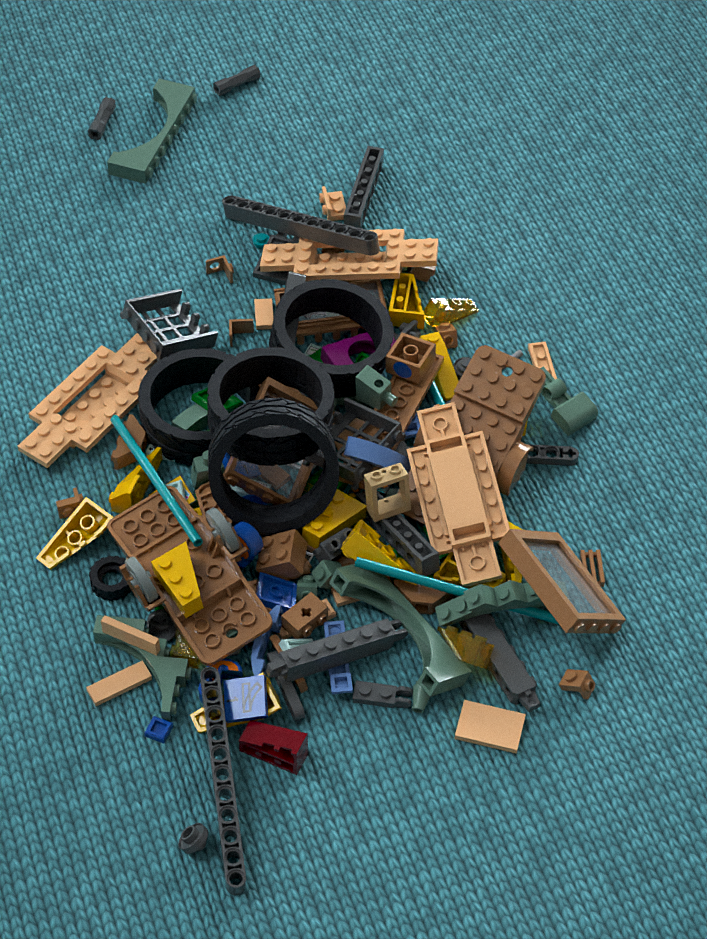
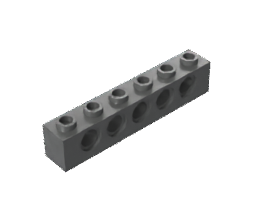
[344,146,384,229]
[357,491,440,576]

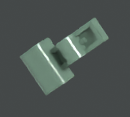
[540,366,598,436]

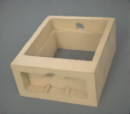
[364,462,411,522]

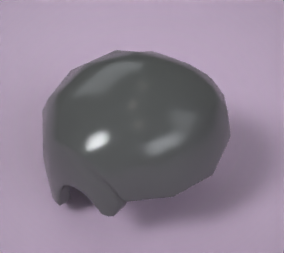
[146,609,178,641]

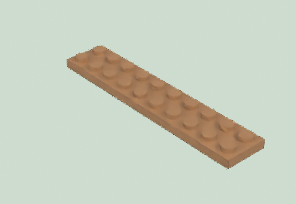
[339,354,444,489]

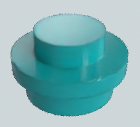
[252,233,269,249]

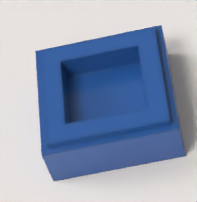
[145,716,173,744]

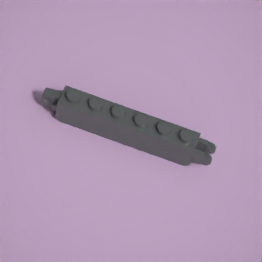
[453,584,540,712]
[266,618,408,682]

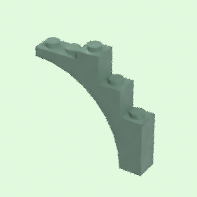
[435,580,569,627]
[93,615,192,722]

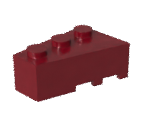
[239,720,308,775]

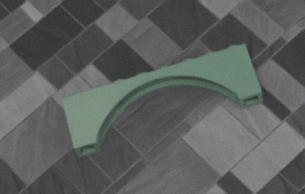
[107,79,197,184]
[329,564,472,697]

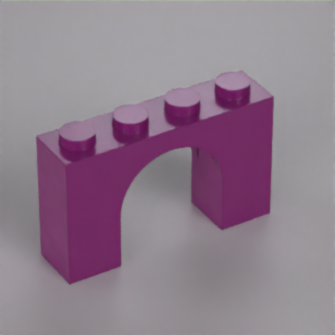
[320,332,396,368]

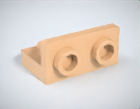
[319,186,346,221]

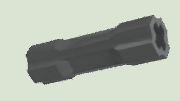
[213,64,260,96]
[88,97,116,140]

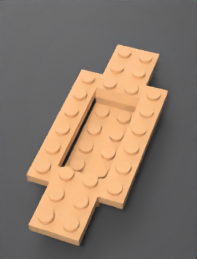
[260,229,439,281]
[17,333,157,468]
[406,402,510,587]

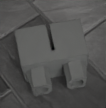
[312,527,352,563]

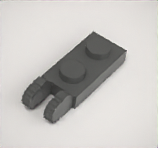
[353,680,413,708]

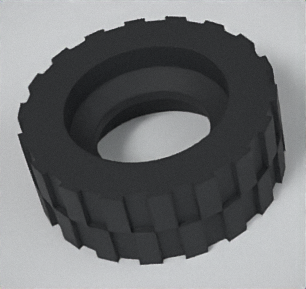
[89,555,132,601]

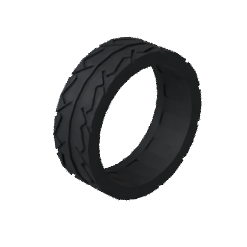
[269,279,394,398]
[207,347,334,466]
[138,348,260,466]
[208,398,339,533]

